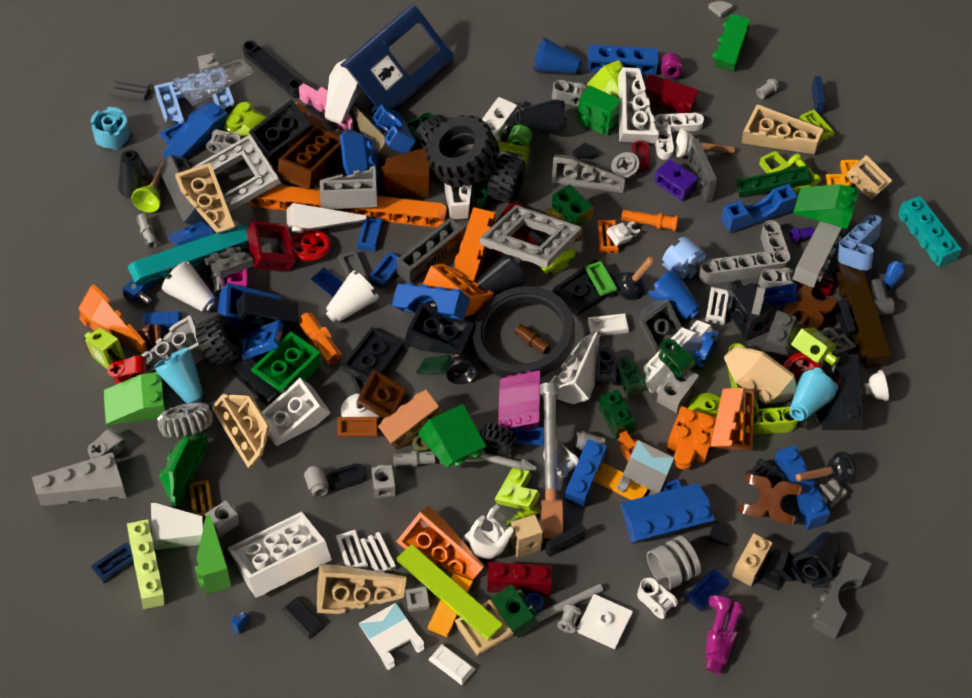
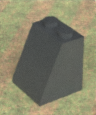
[763,311,801,372]

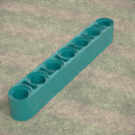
[127,224,249,285]

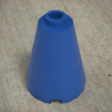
[532,37,582,74]
[647,268,700,319]

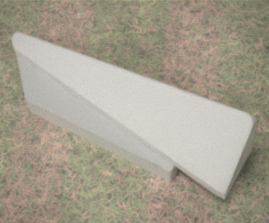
[644,320,717,393]

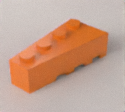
[452,207,495,284]

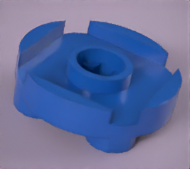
[693,330,720,369]

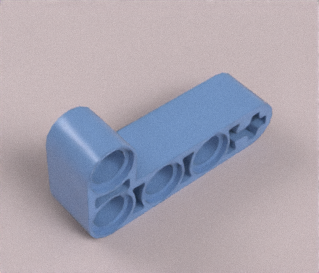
[838,215,882,270]

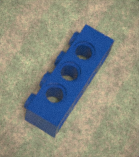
[587,44,658,76]

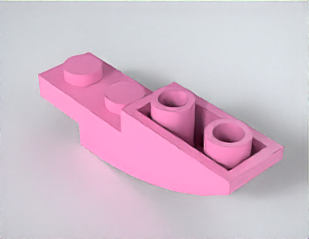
[299,83,353,132]

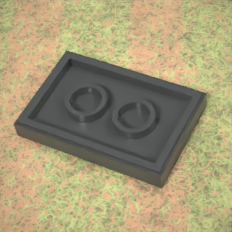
[687,138,717,203]

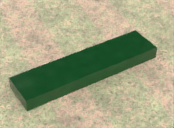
[736,165,811,198]

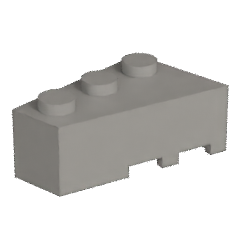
[320,166,377,209]

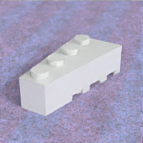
[618,67,659,143]

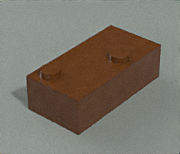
[277,125,342,190]

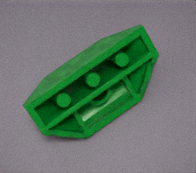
[159,433,209,510]

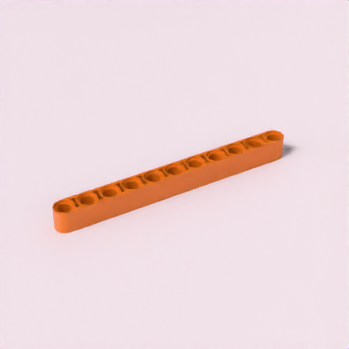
[246,185,447,228]

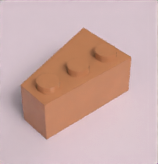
[378,389,444,450]

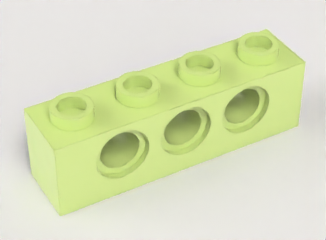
[127,519,165,610]

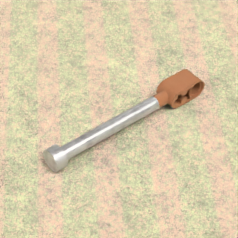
[540,383,563,539]

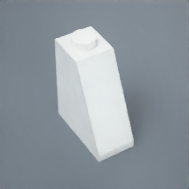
[151,503,204,550]

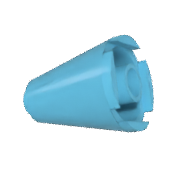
[154,348,204,404]

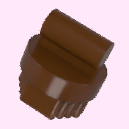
[137,324,163,346]

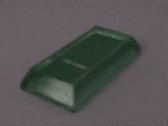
[416,355,451,375]

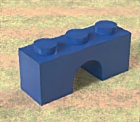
[565,439,607,507]

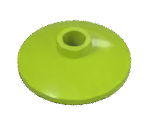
[688,393,721,418]

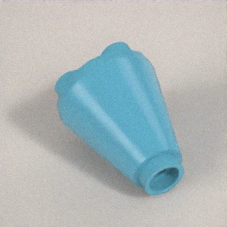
[790,368,838,421]

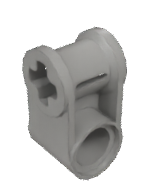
[552,80,586,106]
[206,130,241,154]
[757,268,796,293]
[87,429,127,459]

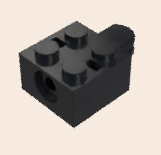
[726,279,772,341]

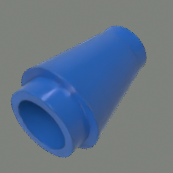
[883,261,906,290]

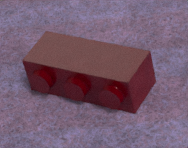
[644,74,699,114]
[487,562,552,596]

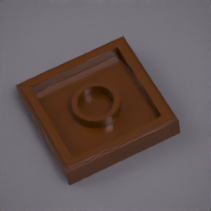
[356,369,407,419]

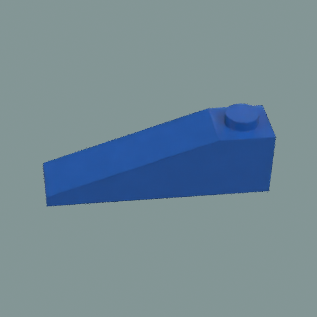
[163,103,227,159]

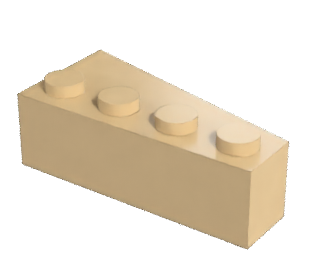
[742,104,824,154]

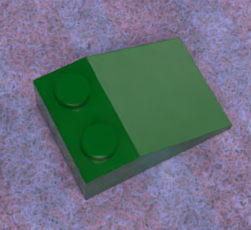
[793,184,859,229]
[251,332,322,393]

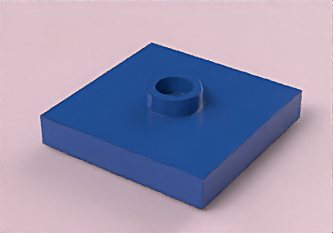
[168,221,214,246]
[241,320,284,360]

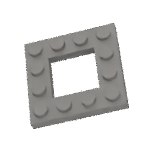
[190,135,281,212]
[480,205,582,268]

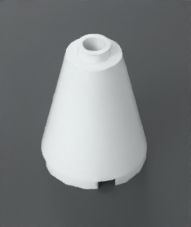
[162,261,216,312]
[326,270,379,322]

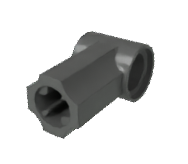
[868,279,894,316]

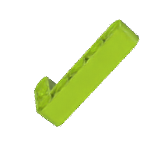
[727,343,798,435]

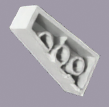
[444,147,472,219]

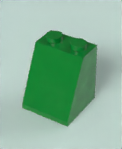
[418,404,486,468]

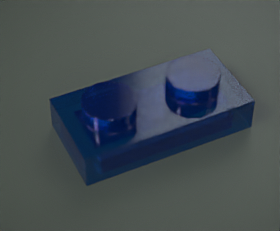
[685,569,730,612]

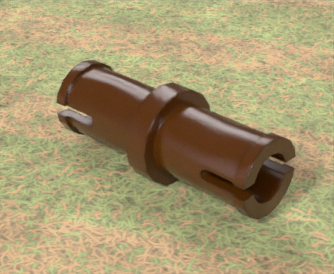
[514,324,551,355]

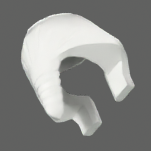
[463,504,514,559]

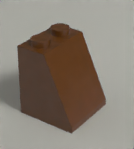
[381,148,432,199]

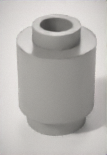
[304,466,329,497]

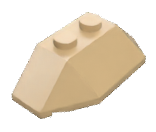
[724,346,796,405]
[211,394,270,468]

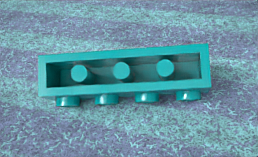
[898,196,962,267]

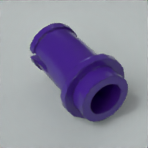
[789,226,814,242]

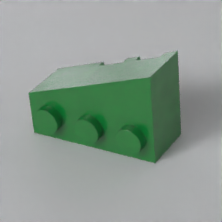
[712,14,750,72]

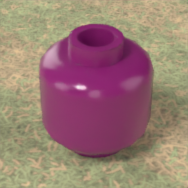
[660,53,683,79]

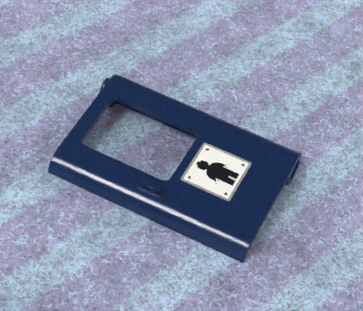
[340,5,453,115]

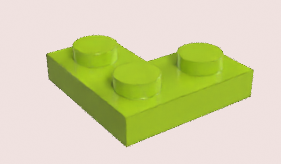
[495,467,540,511]

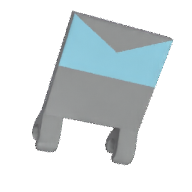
[616,440,674,496]

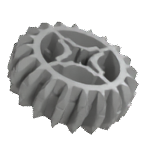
[157,402,213,439]

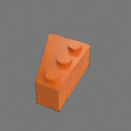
[710,388,754,451]

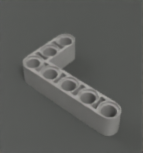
[699,220,790,284]

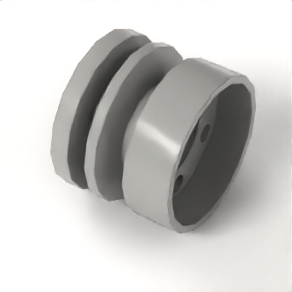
[647,536,701,591]

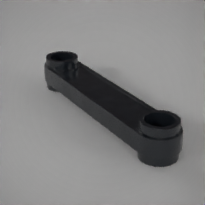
[243,40,303,98]

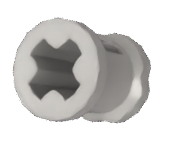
[557,605,581,633]

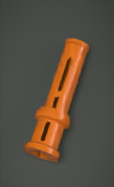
[621,209,678,232]

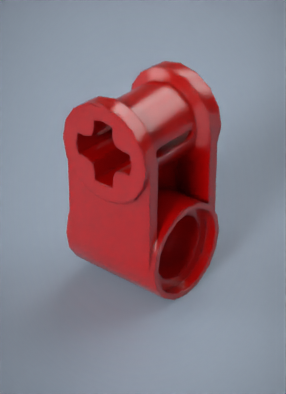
[107,356,148,384]

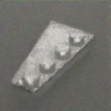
[173,58,252,106]

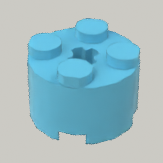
[90,107,130,150]

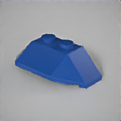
[340,128,380,179]

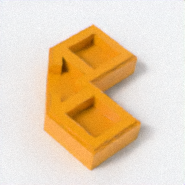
[825,160,861,186]

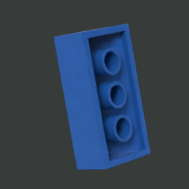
[620,483,714,543]

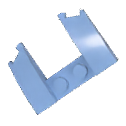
[154,70,235,124]

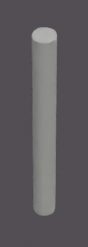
[535,584,603,622]

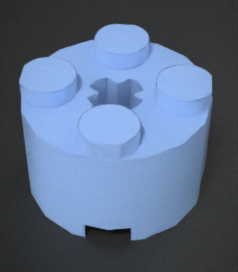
[662,236,707,279]

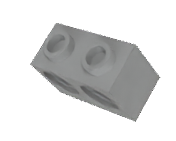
[656,370,699,413]

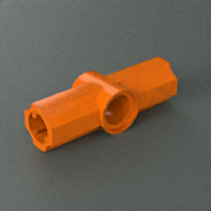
[298,313,342,365]

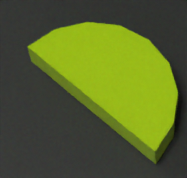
[540,248,575,274]

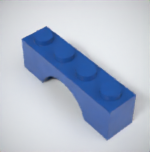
[372,104,416,154]
[721,184,798,233]
[392,282,470,320]
[773,445,830,530]

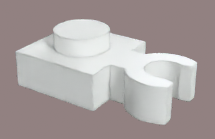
[606,221,640,246]

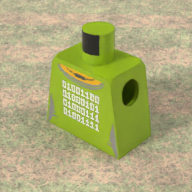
[791,327,840,366]
[84,328,126,370]

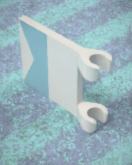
[359,603,425,670]

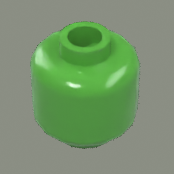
[507,125,533,147]

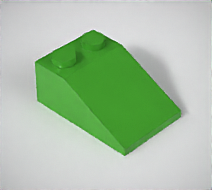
[104,372,166,426]
[195,514,231,594]

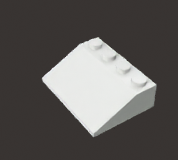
[227,512,332,598]

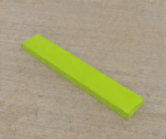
[397,544,503,641]

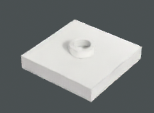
[576,594,633,649]

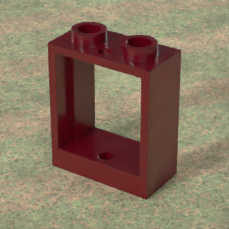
[247,221,296,272]

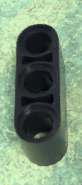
[232,358,284,406]

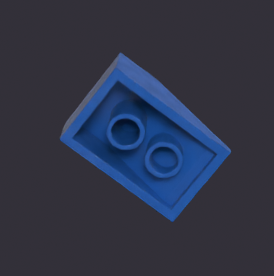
[218,283,281,331]

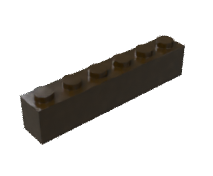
[834,264,891,368]

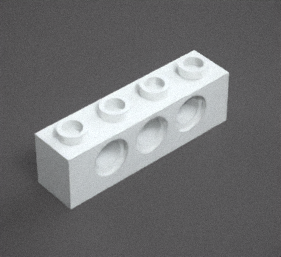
[463,97,517,147]

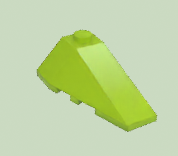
[587,60,624,98]

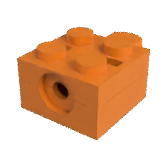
[666,406,716,470]

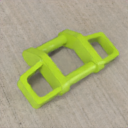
[759,151,821,197]

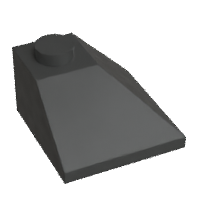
[639,299,682,353]

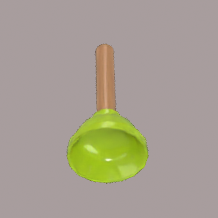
[131,162,164,213]

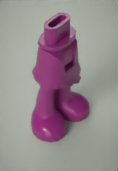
[705,596,746,674]

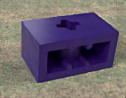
[654,159,698,202]

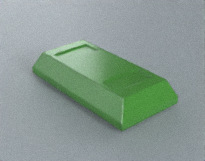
[584,261,618,296]

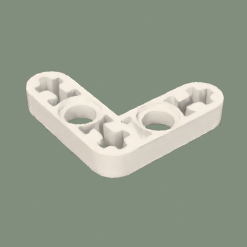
[654,113,704,160]

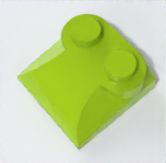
[224,102,268,144]

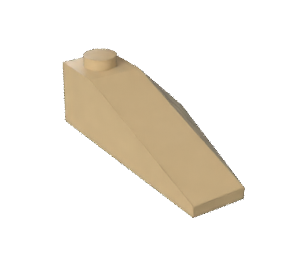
[175,163,235,234]
[317,564,407,614]

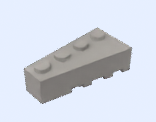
[32,452,127,506]

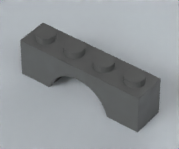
[811,552,872,639]

